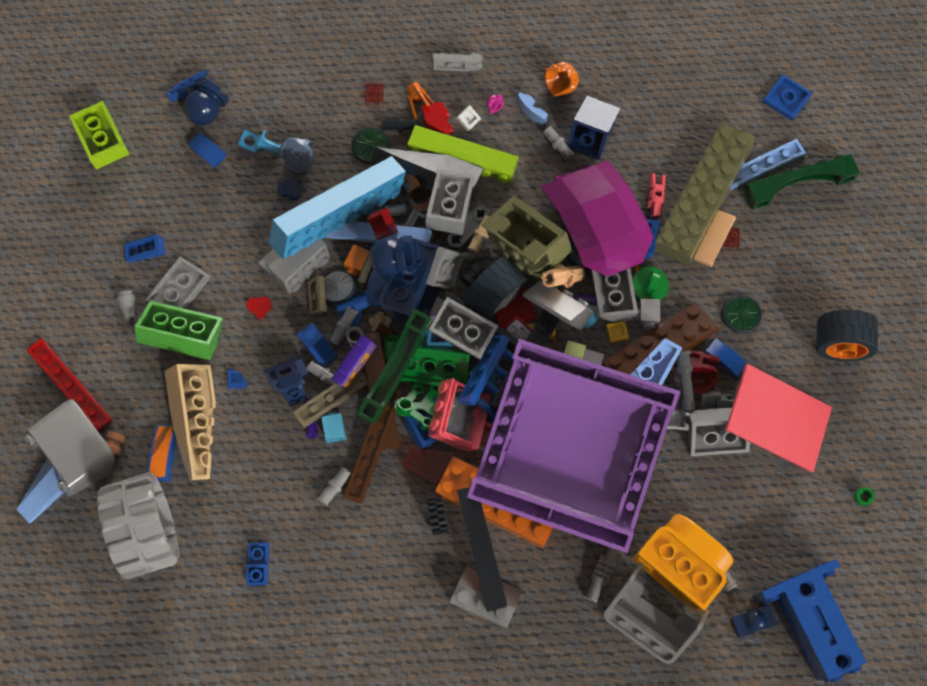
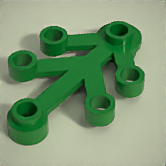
[394,384,467,431]

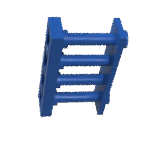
[457,335,514,424]

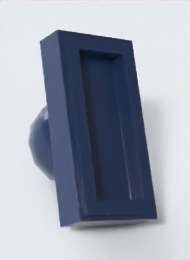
[731,604,778,638]

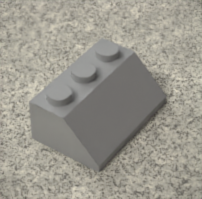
[591,268,638,322]
[523,280,593,330]
[428,297,498,359]
[687,407,750,456]
[450,566,522,629]

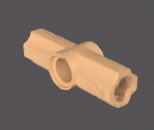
[541,264,586,288]

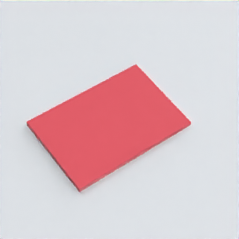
[725,364,832,472]

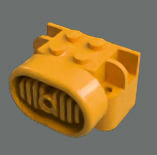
[631,514,733,614]

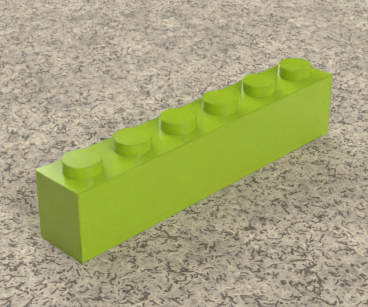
[408,125,519,183]

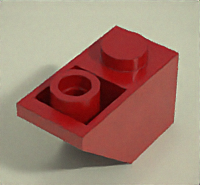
[422,101,453,136]

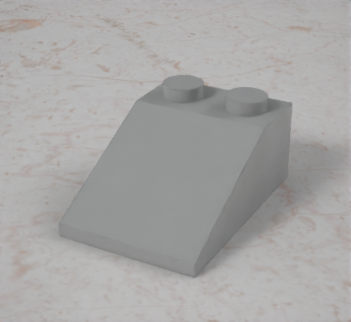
[426,169,475,235]

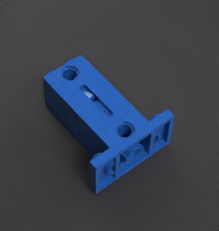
[752,559,867,683]

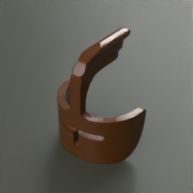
[403,174,431,213]

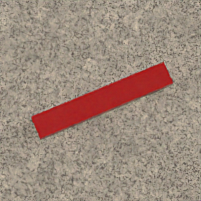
[26,338,113,433]

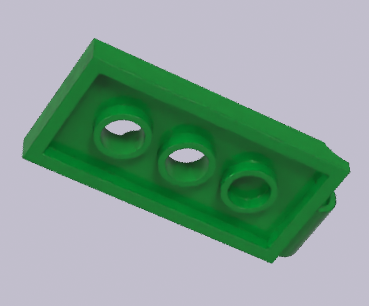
[383,335,470,386]

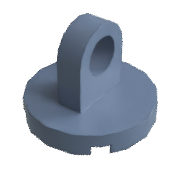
[280,137,314,173]

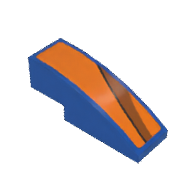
[147,425,176,482]

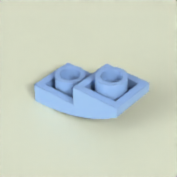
[517,92,548,128]

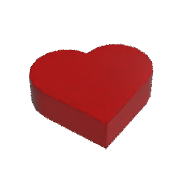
[246,297,272,320]

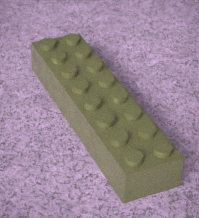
[655,123,755,266]

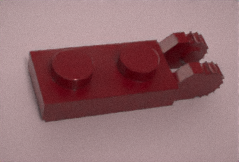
[672,349,720,375]

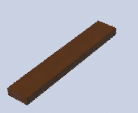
[364,332,400,451]
[343,389,403,504]

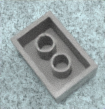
[268,239,330,295]

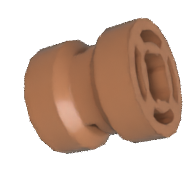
[106,431,127,456]

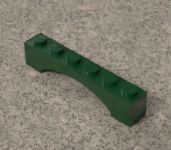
[744,154,860,210]
[356,308,434,424]

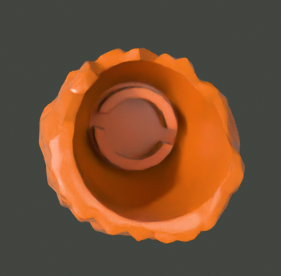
[544,62,579,97]

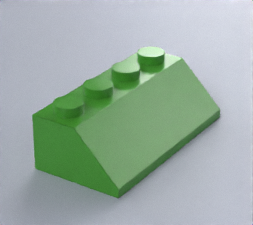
[135,301,223,360]

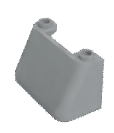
[24,399,115,497]

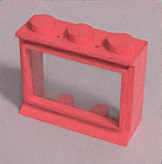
[428,378,492,452]

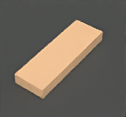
[694,210,736,267]

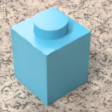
[322,412,347,443]

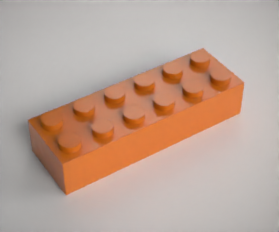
[435,456,553,549]

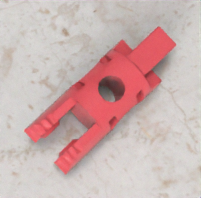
[647,173,666,220]

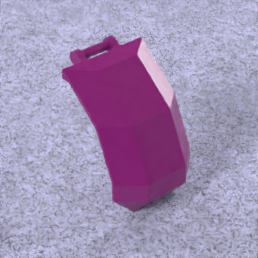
[540,160,653,277]

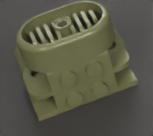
[482,196,572,284]

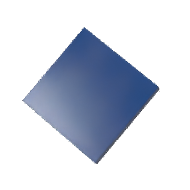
[762,74,813,121]

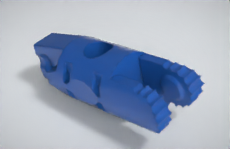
[166,70,212,102]

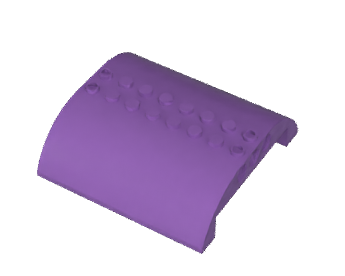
[467,339,681,553]

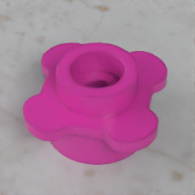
[486,95,504,114]

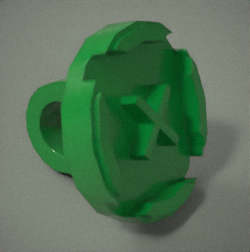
[632,267,669,301]

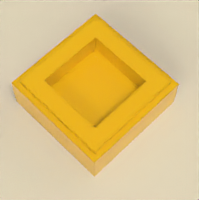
[606,320,629,344]

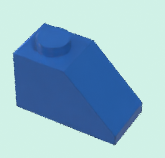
[297,323,338,368]

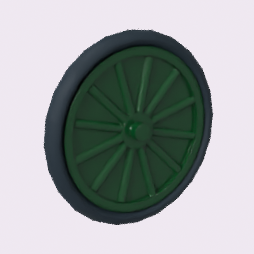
[352,127,390,163]
[722,295,762,333]

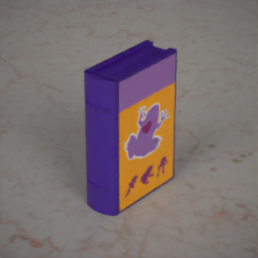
[331,335,377,389]

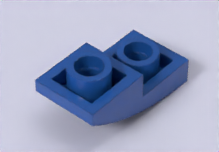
[187,132,227,168]
[703,338,747,378]
[246,542,269,585]

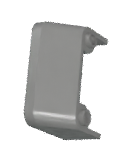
[604,562,710,664]

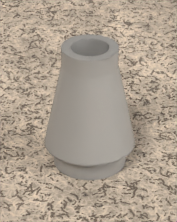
[116,291,135,320]

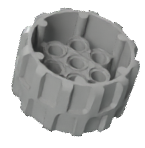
[97,472,179,579]

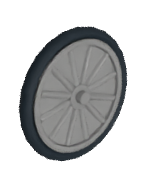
[324,269,357,305]

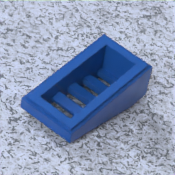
[123,234,166,263]

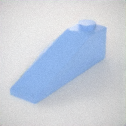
[17,459,64,523]

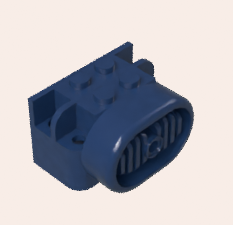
[366,238,441,324]

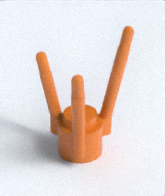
[406,82,435,119]

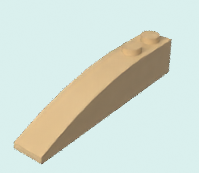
[165,364,216,481]

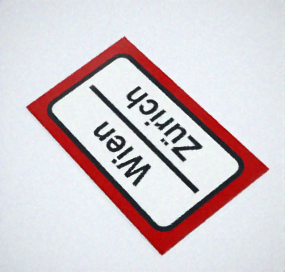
[503,316,532,341]

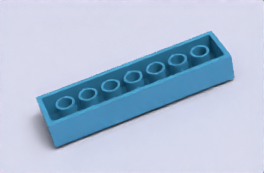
[269,156,406,259]

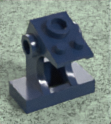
[264,355,308,406]

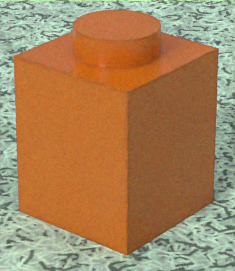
[344,244,370,277]

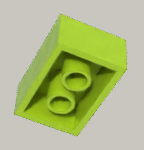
[69,101,130,170]

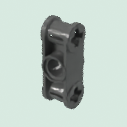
[447,206,489,252]

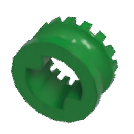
[854,487,875,506]

